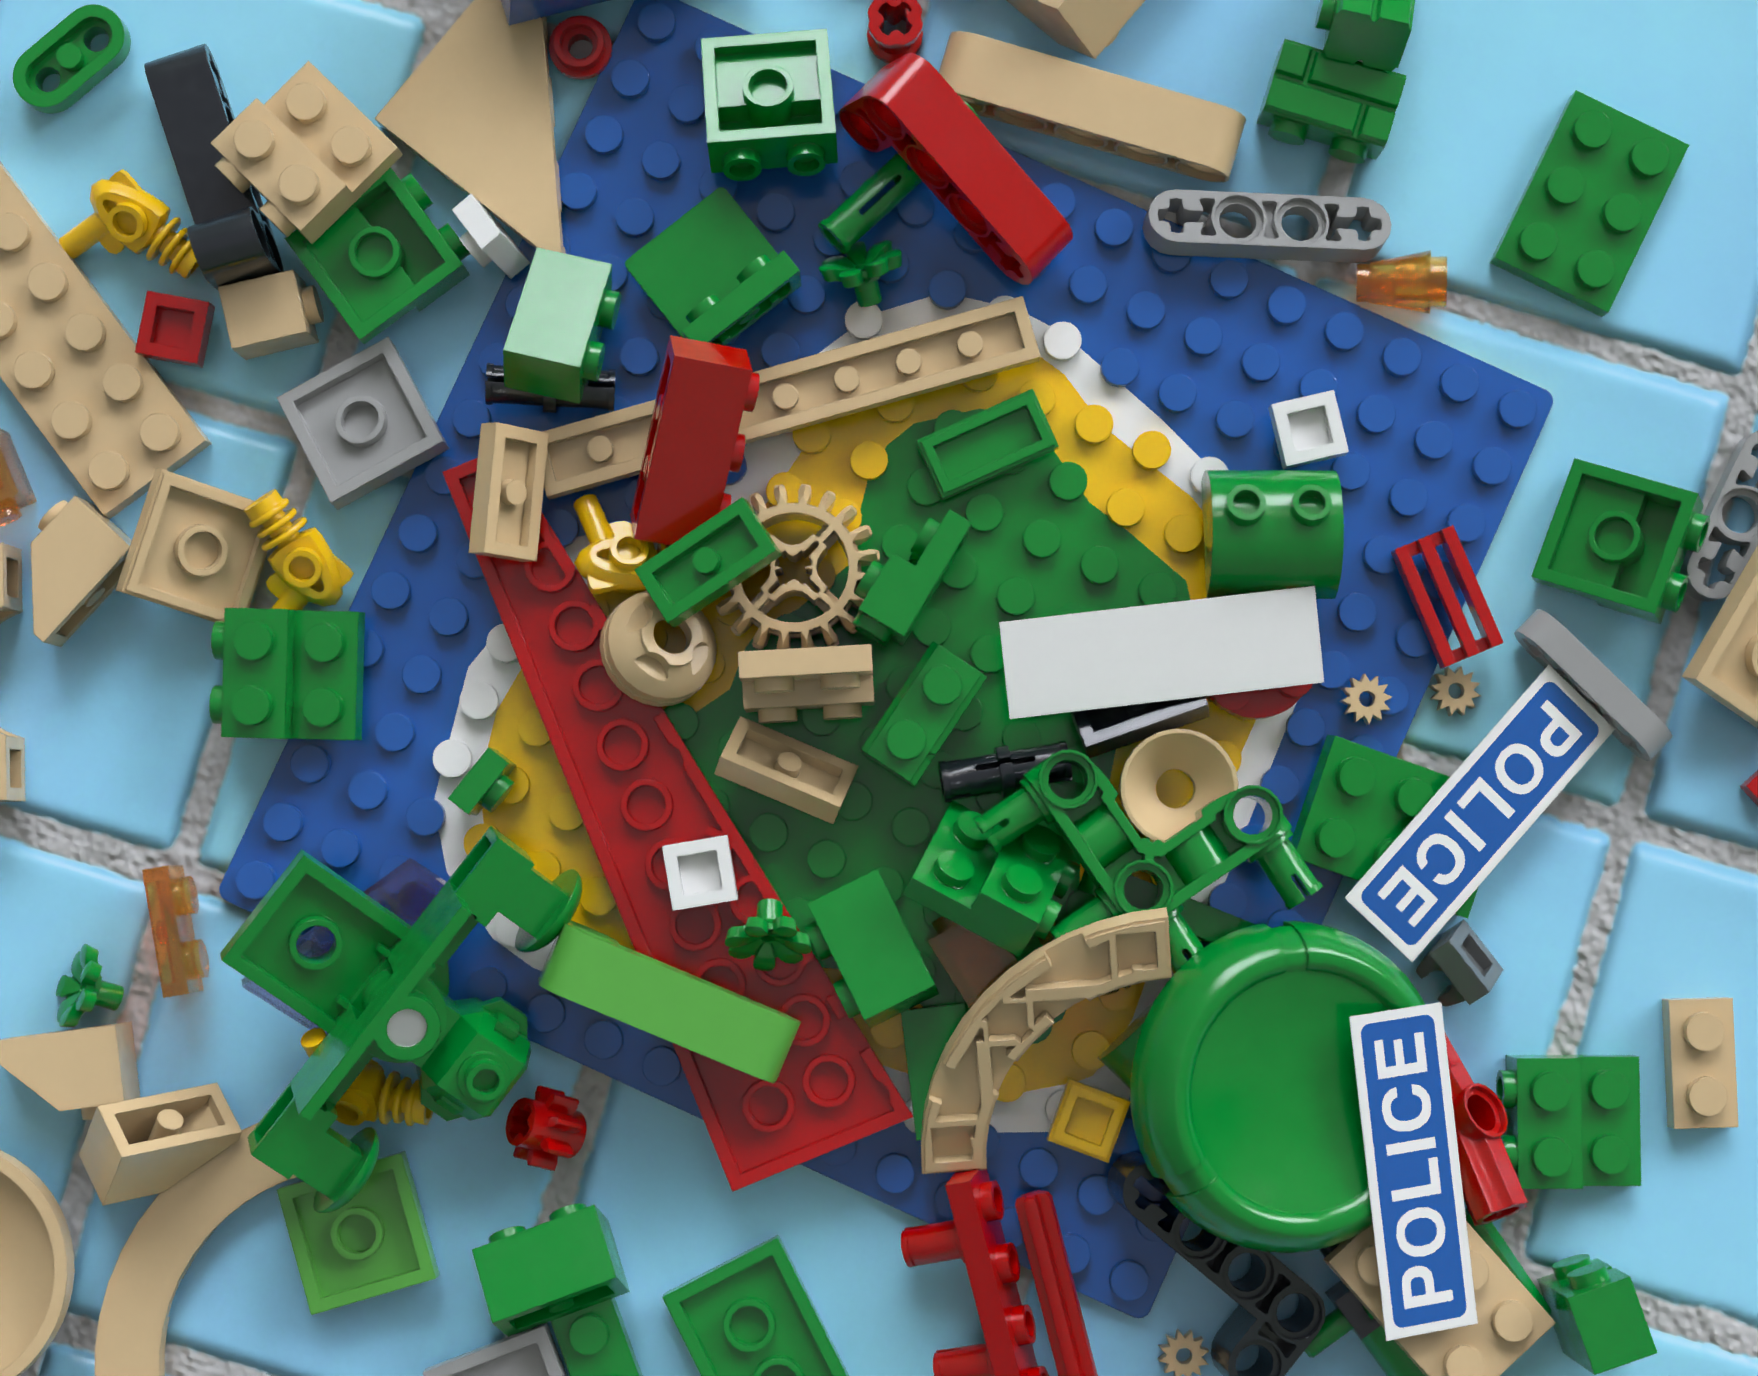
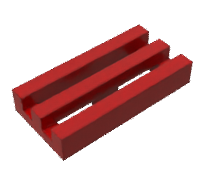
[1391,525,1504,669]

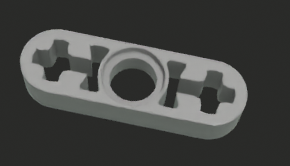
[1679,431,1758,602]
[1514,609,1672,761]

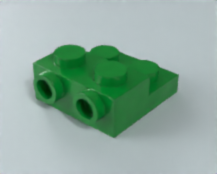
[701,29,838,181]
[284,167,470,344]
[1531,458,1710,624]
[852,509,972,648]
[209,608,365,740]
[903,800,1080,957]
[1496,1055,1641,1189]

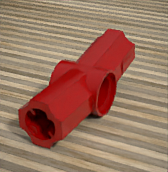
[1445,1033,1528,1226]

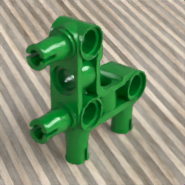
[973,750,1323,974]

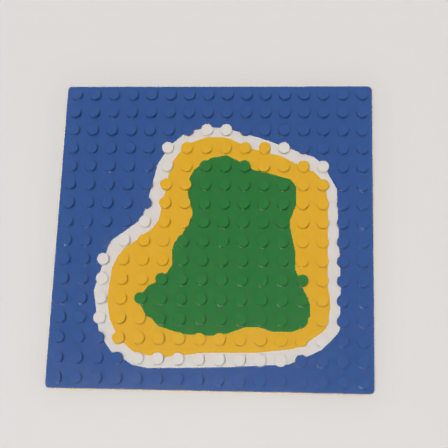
[219,0,1553,1318]

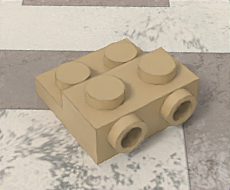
[211,61,403,244]
[738,644,874,723]

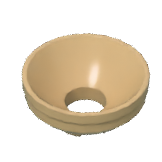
[600,590,717,707]
[1120,729,1239,842]

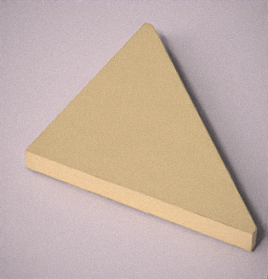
[374,0,566,254]

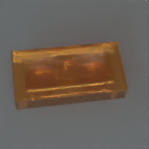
[142,865,209,998]

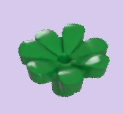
[818,240,902,307]
[724,898,811,971]
[56,944,124,1028]

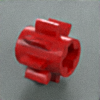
[505,1085,587,1171]

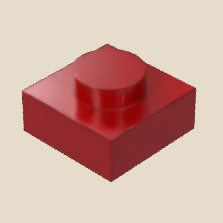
[135,290,215,368]

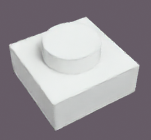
[452,194,530,279]
[1268,390,1349,470]
[662,835,739,911]

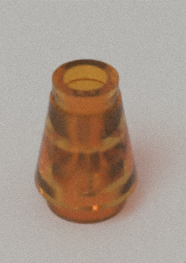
[1356,250,1447,314]

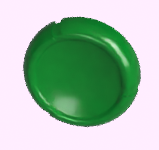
[1130,921,1425,1253]

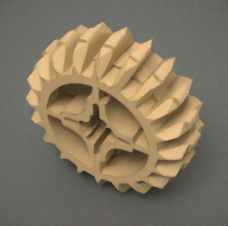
[716,484,880,650]

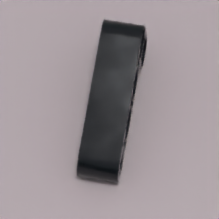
[144,44,284,291]
[1107,1151,1326,1376]

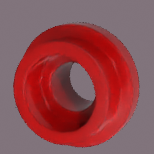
[549,15,612,80]

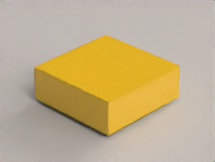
[1046,1078,1130,1163]

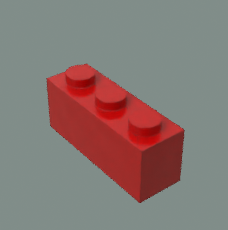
[630,335,760,545]

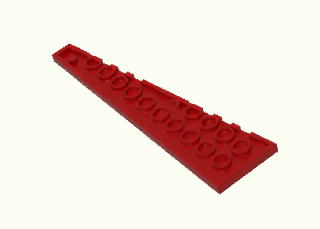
[442,458,913,1192]

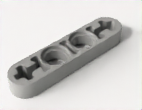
[1142,189,1391,263]

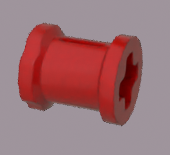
[867,0,923,63]

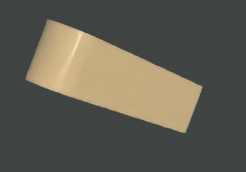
[939,31,1246,182]

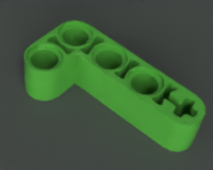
[538,921,801,1083]

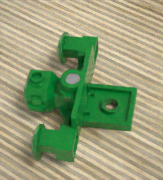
[220,826,582,1213]

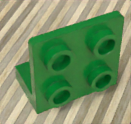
[625,187,802,346]

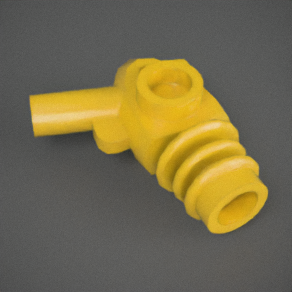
[59,169,199,279]
[244,489,354,610]
[573,494,668,594]
[300,1028,433,1126]

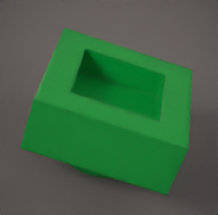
[448,747,517,816]

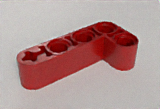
[838,53,1073,285]

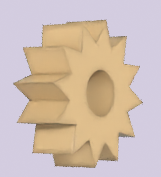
[1428,666,1481,716]
[1339,673,1392,725]
[1157,1328,1209,1376]

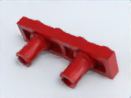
[901,1169,1049,1376]

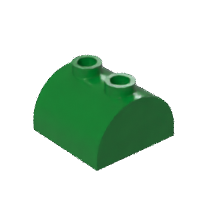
[1201,470,1344,599]

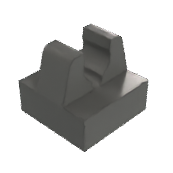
[1416,919,1504,1006]

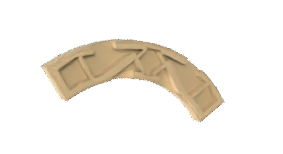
[921,907,1172,1174]
[95,1123,296,1376]

